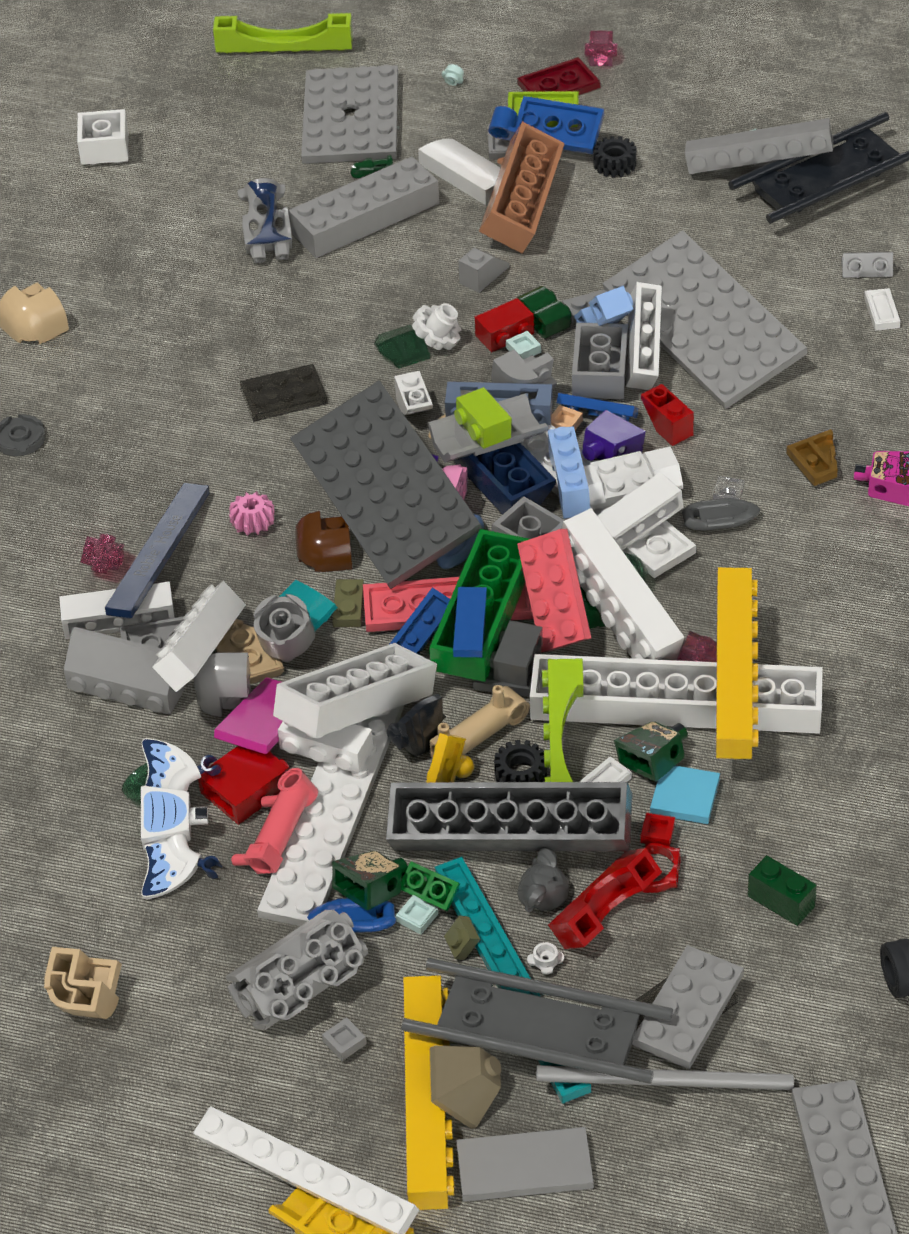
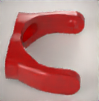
[642,842,681,893]

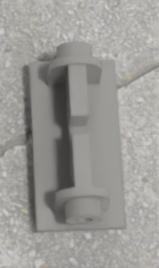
[841,252,893,278]

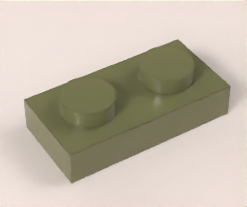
[333,579,364,627]

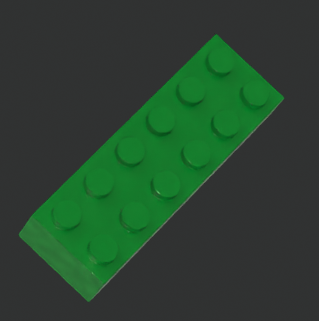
[429,529,529,682]

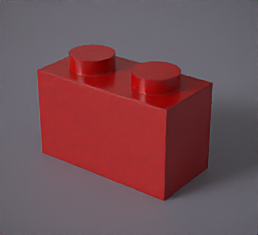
[474,298,534,353]

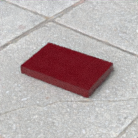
[517,57,601,95]

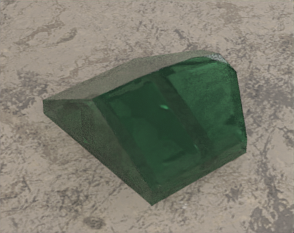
[374,325,430,369]

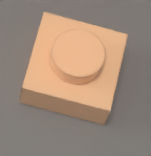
[551,405,583,430]

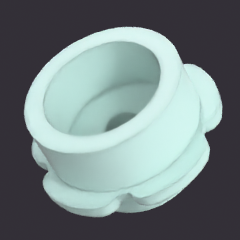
[442,64,464,86]

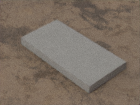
[456,1127,594,1202]

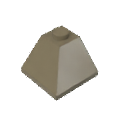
[430,1045,502,1129]

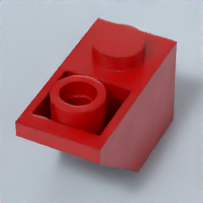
[641,384,694,446]

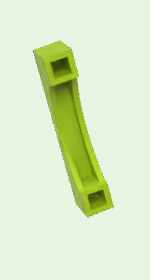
[213,13,353,53]
[542,658,583,782]

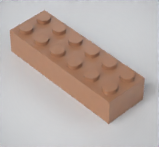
[479,122,565,253]

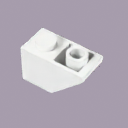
[394,371,433,415]

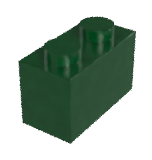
[747,855,817,926]

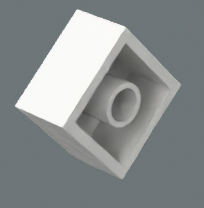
[77,109,128,165]

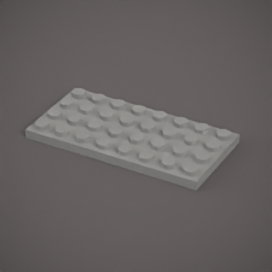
[602,230,808,409]

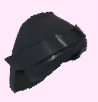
[386,694,446,757]

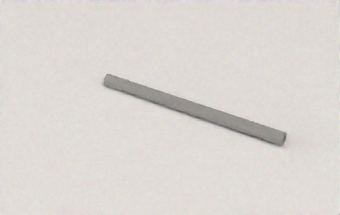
[536,1065,794,1090]

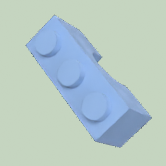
[574,286,633,326]

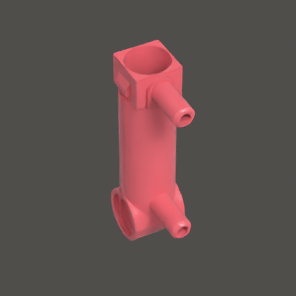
[231,768,318,874]

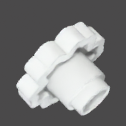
[412,303,461,350]

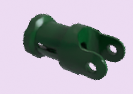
[351,155,393,178]

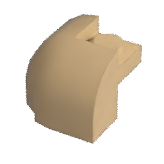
[0,283,69,344]
[44,947,122,1019]

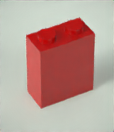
[198,746,290,825]

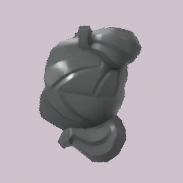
[517,847,570,912]

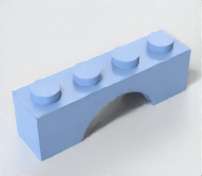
[547,426,590,519]

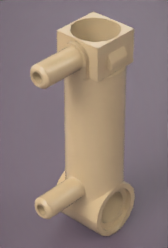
[430,685,530,758]

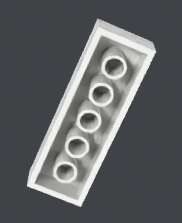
[561,508,685,661]
[273,643,437,738]

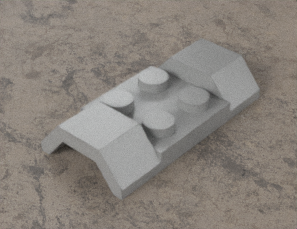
[428,394,548,463]

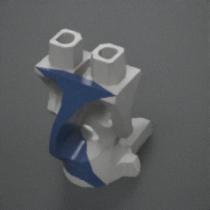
[237,178,292,263]

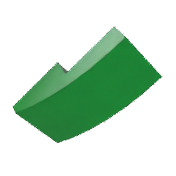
[401,861,460,911]

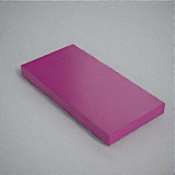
[214,677,283,754]

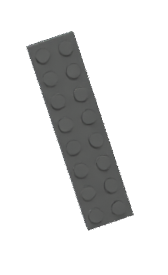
[386,782,633,851]

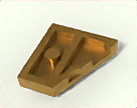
[786,429,838,486]

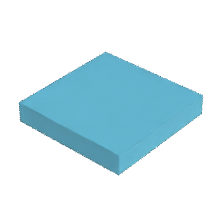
[650,766,720,824]

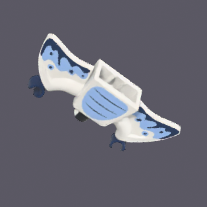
[141,738,223,900]

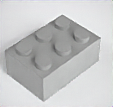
[572,323,628,399]

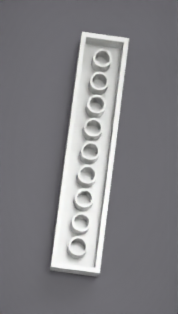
[530,654,823,734]

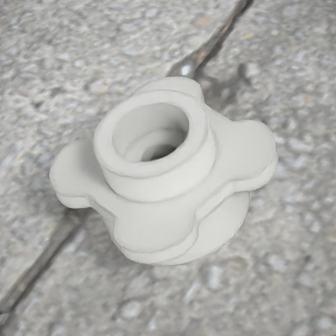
[527,942,564,975]

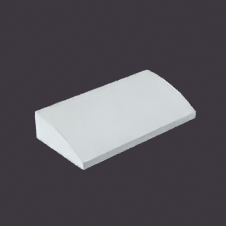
[418,139,501,205]

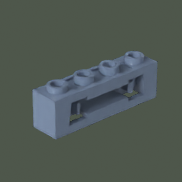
[445,382,553,425]

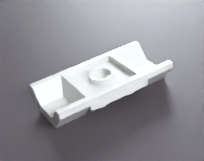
[584,447,683,509]

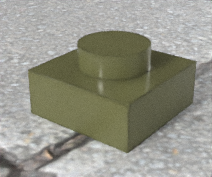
[444,916,480,960]

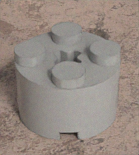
[253,594,315,662]

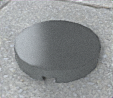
[0,414,46,456]

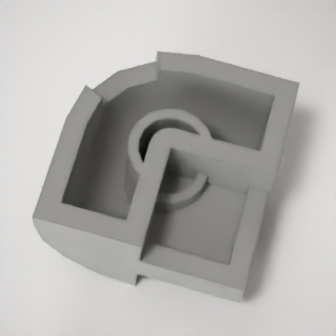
[194,653,251,717]

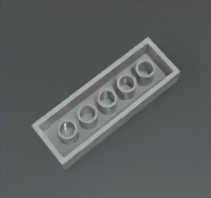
[288,156,439,258]

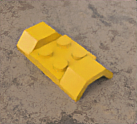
[268,1188,414,1234]

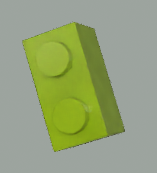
[454,387,512,449]

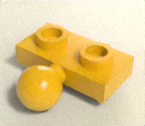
[426,733,474,783]

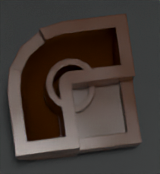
[295,511,353,572]

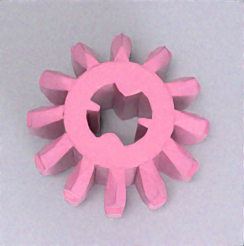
[229,491,275,536]

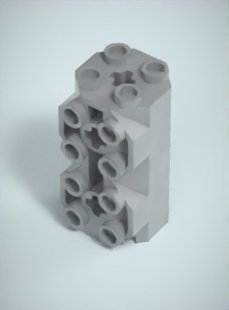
[226,910,368,1030]

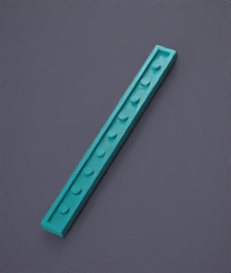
[434,857,591,1104]

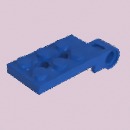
[488,96,605,154]

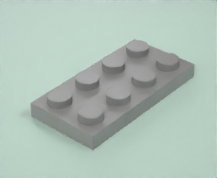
[632,945,744,1069]

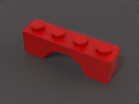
[548,848,662,949]

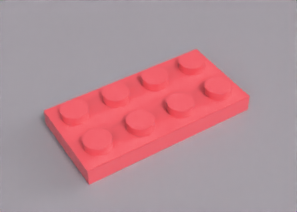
[517,529,591,652]

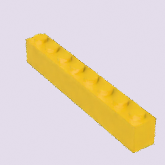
[716,567,758,759]
[403,975,454,1210]

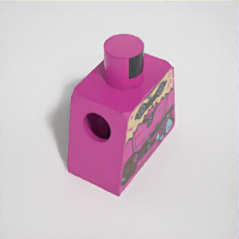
[854,451,909,506]

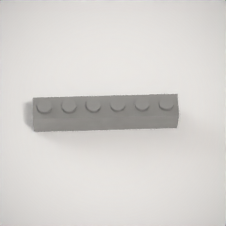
[685,118,833,174]

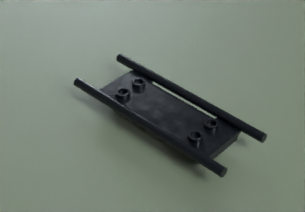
[728,112,909,224]

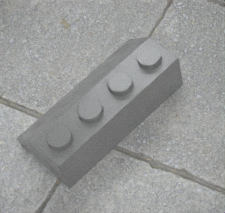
[64,627,184,715]

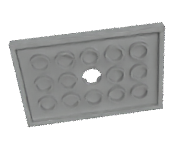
[301,65,398,164]

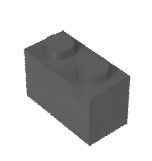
[490,620,543,687]

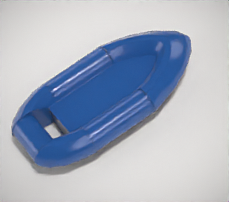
[307,898,396,933]

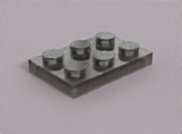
[239,364,328,422]

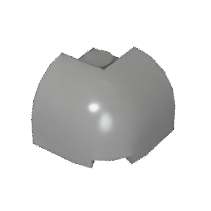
[491,349,557,399]

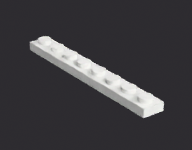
[193,1106,419,1234]

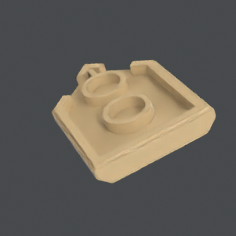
[215,619,284,684]

